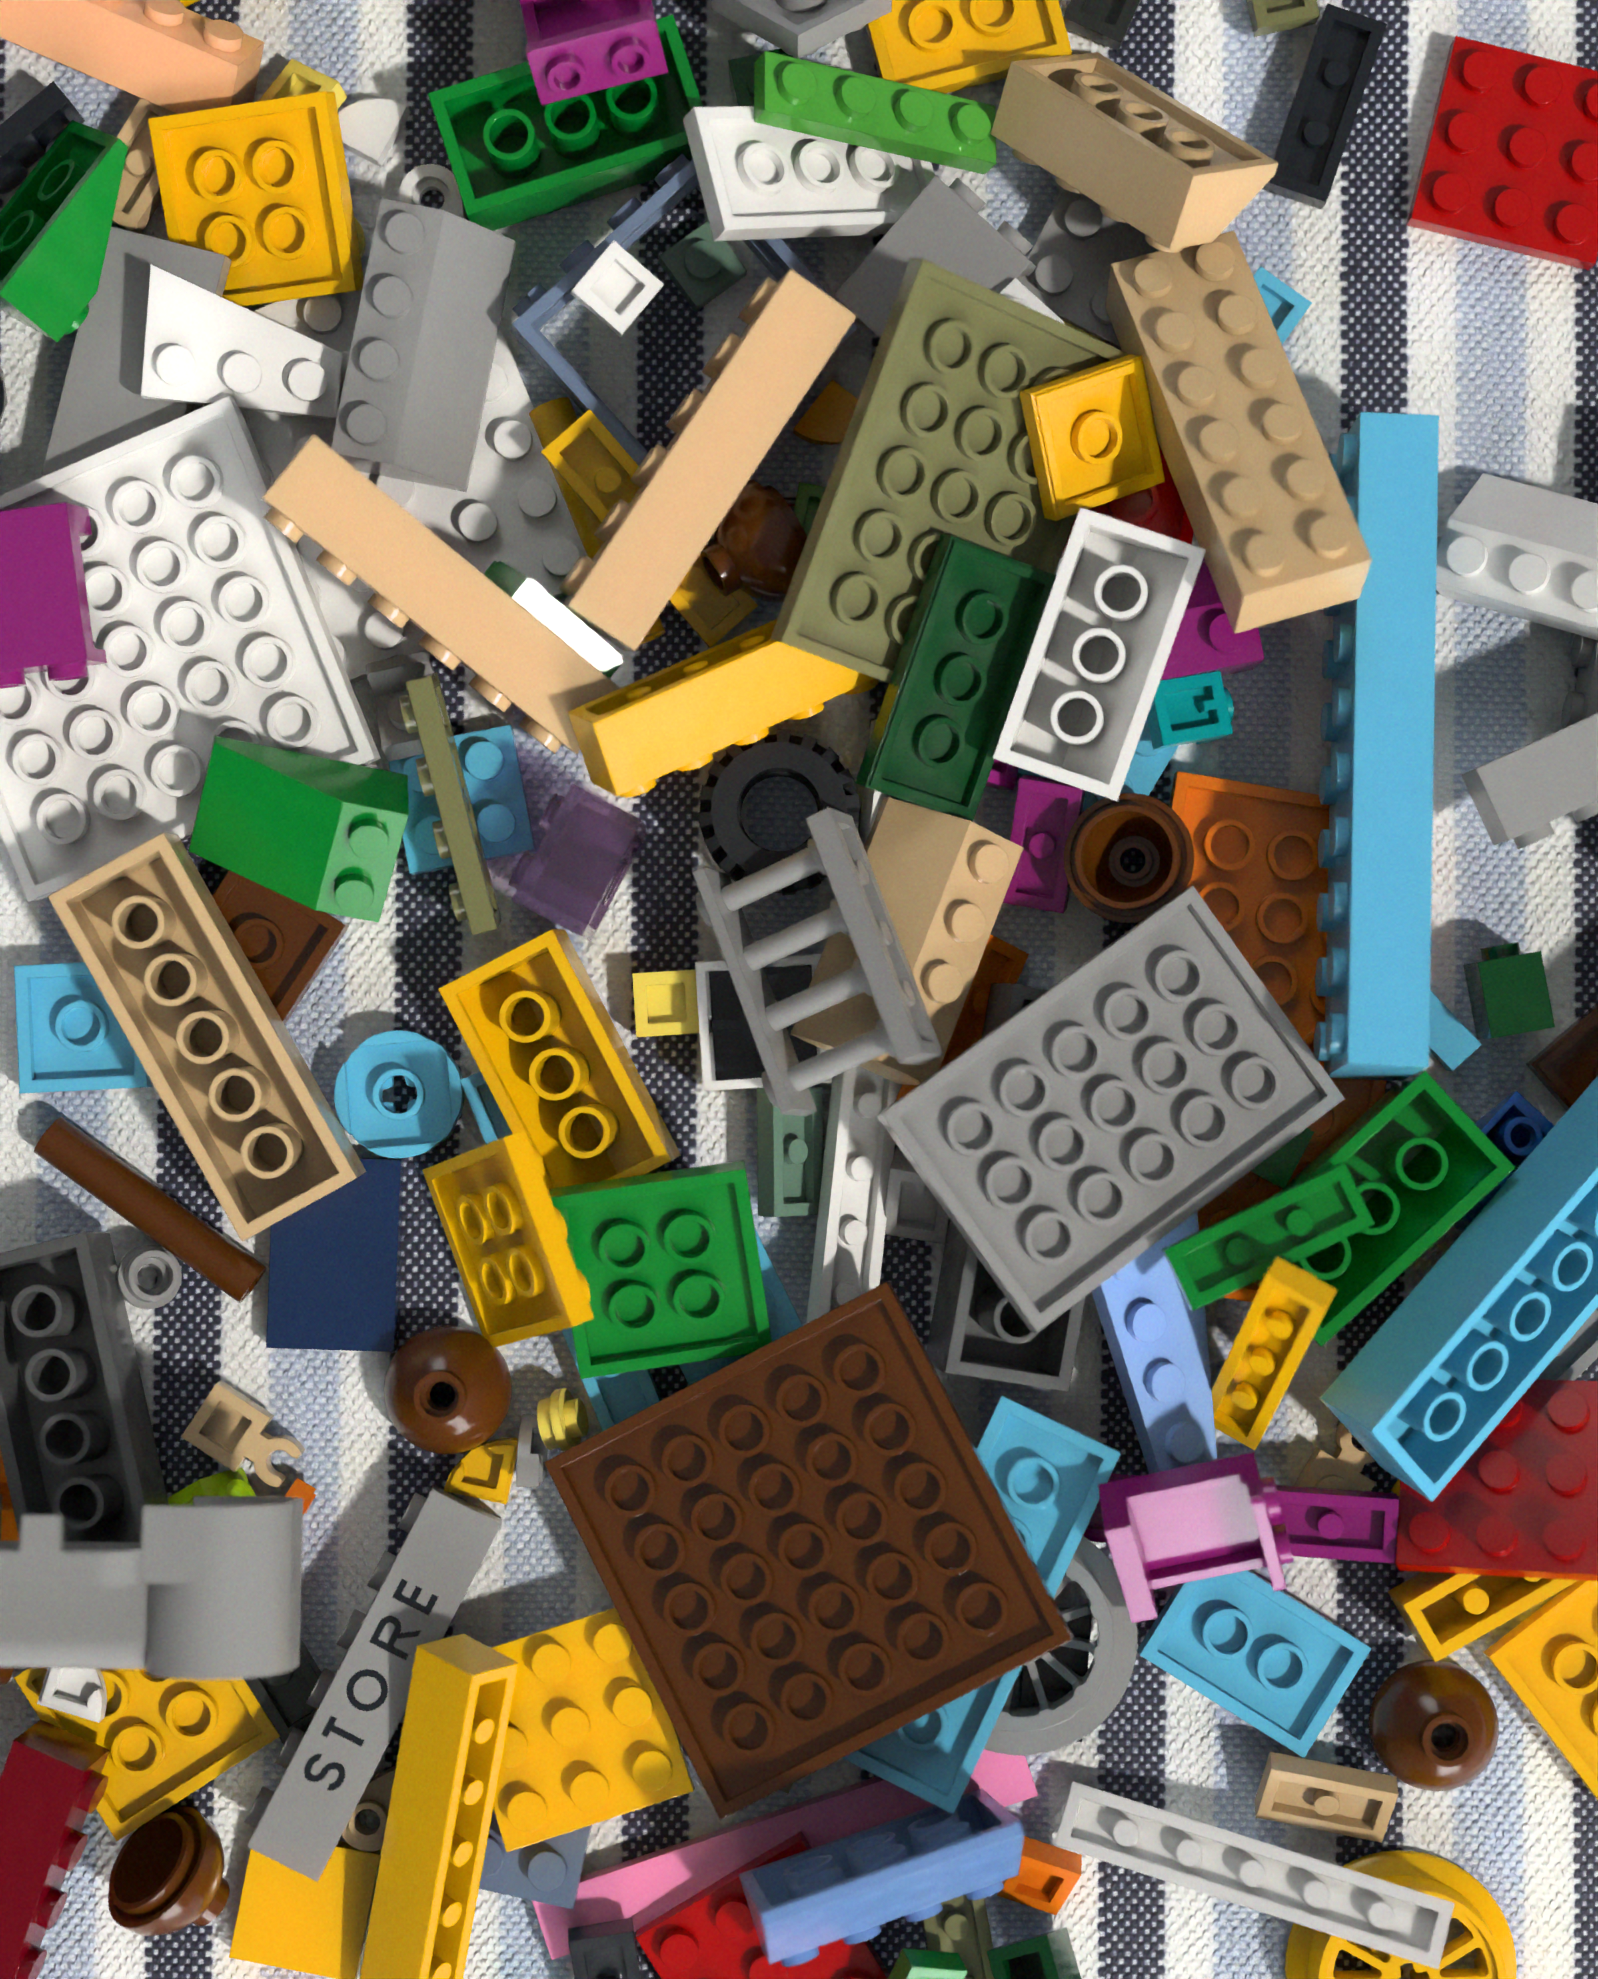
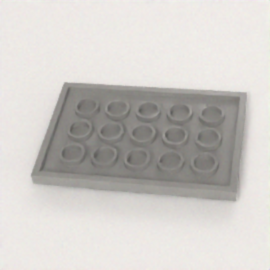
[877,886,1345,1332]

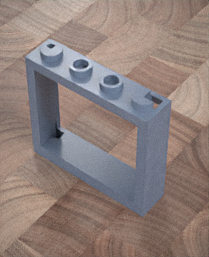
[510,153,858,466]

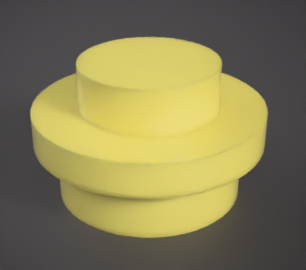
[537,1388,589,1452]

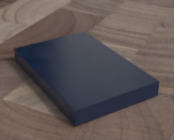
[266,1158,404,1352]

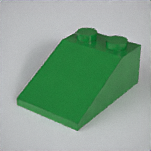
[0,120,128,343]
[189,736,409,923]

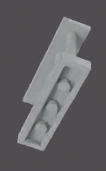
[692,807,944,1116]

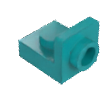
[1147,671,1234,750]

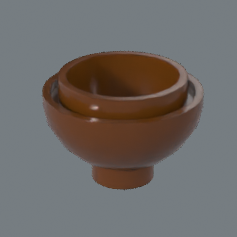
[700,479,807,603]
[1064,793,1194,923]
[384,1325,512,1454]
[1368,1660,1499,1791]
[108,1806,230,1936]

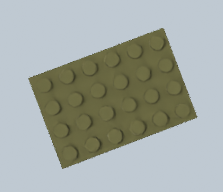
[770,257,1130,683]

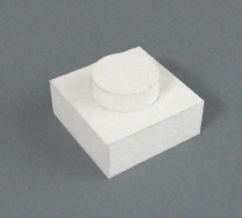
[571,241,664,337]

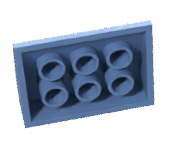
[739,1788,1024,1967]

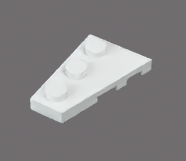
[141,265,342,420]

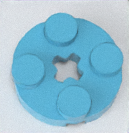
[334,1030,465,1158]

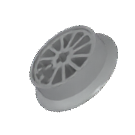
[984,1536,1138,1755]

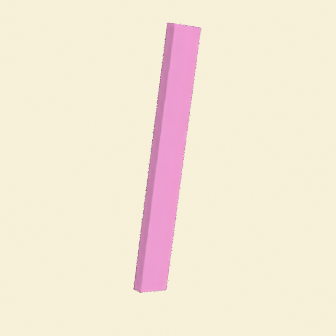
[532,1749,1038,1960]

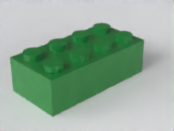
[428,14,703,231]

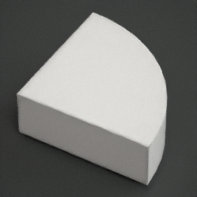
[338,98,410,167]
[37,1668,107,1723]

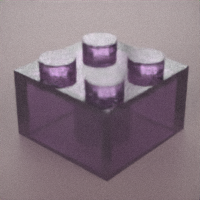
[509,784,649,942]

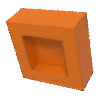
[997,1836,1082,1915]

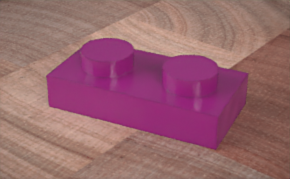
[1003,774,1085,914]

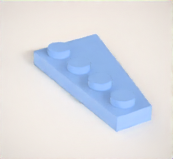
[1092,1212,1217,1474]

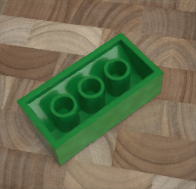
[1255,1070,1515,1347]

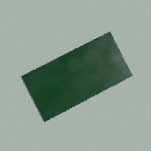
[855,533,1057,822]

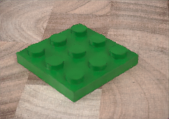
[549,1160,772,1379]

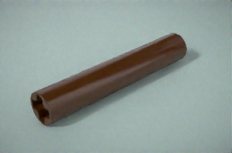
[34,1117,267,1303]

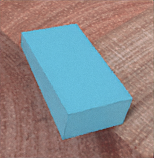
[1429,990,1482,1071]

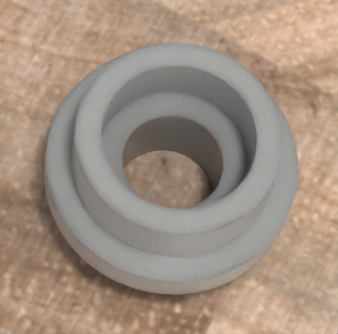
[116,1245,182,1309]

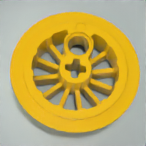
[1285,1850,1517,1979]

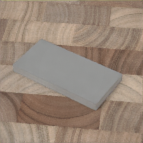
[41,226,232,476]

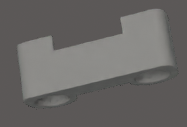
[0,1494,303,1680]

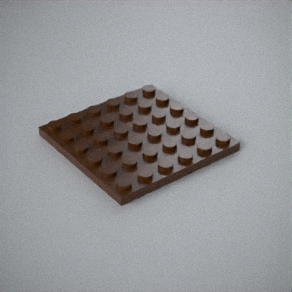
[544,1282,1073,1820]

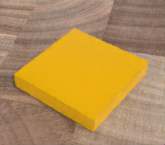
[1020,354,1165,521]
[229,1841,381,1979]

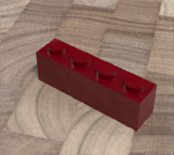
[0,1720,110,1979]

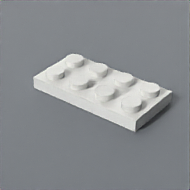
[683,106,935,241]

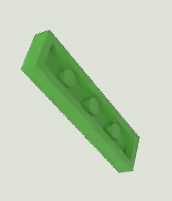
[754,51,996,175]

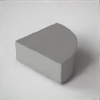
[516,1414,548,1487]

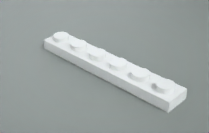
[1055,1781,1455,1969]

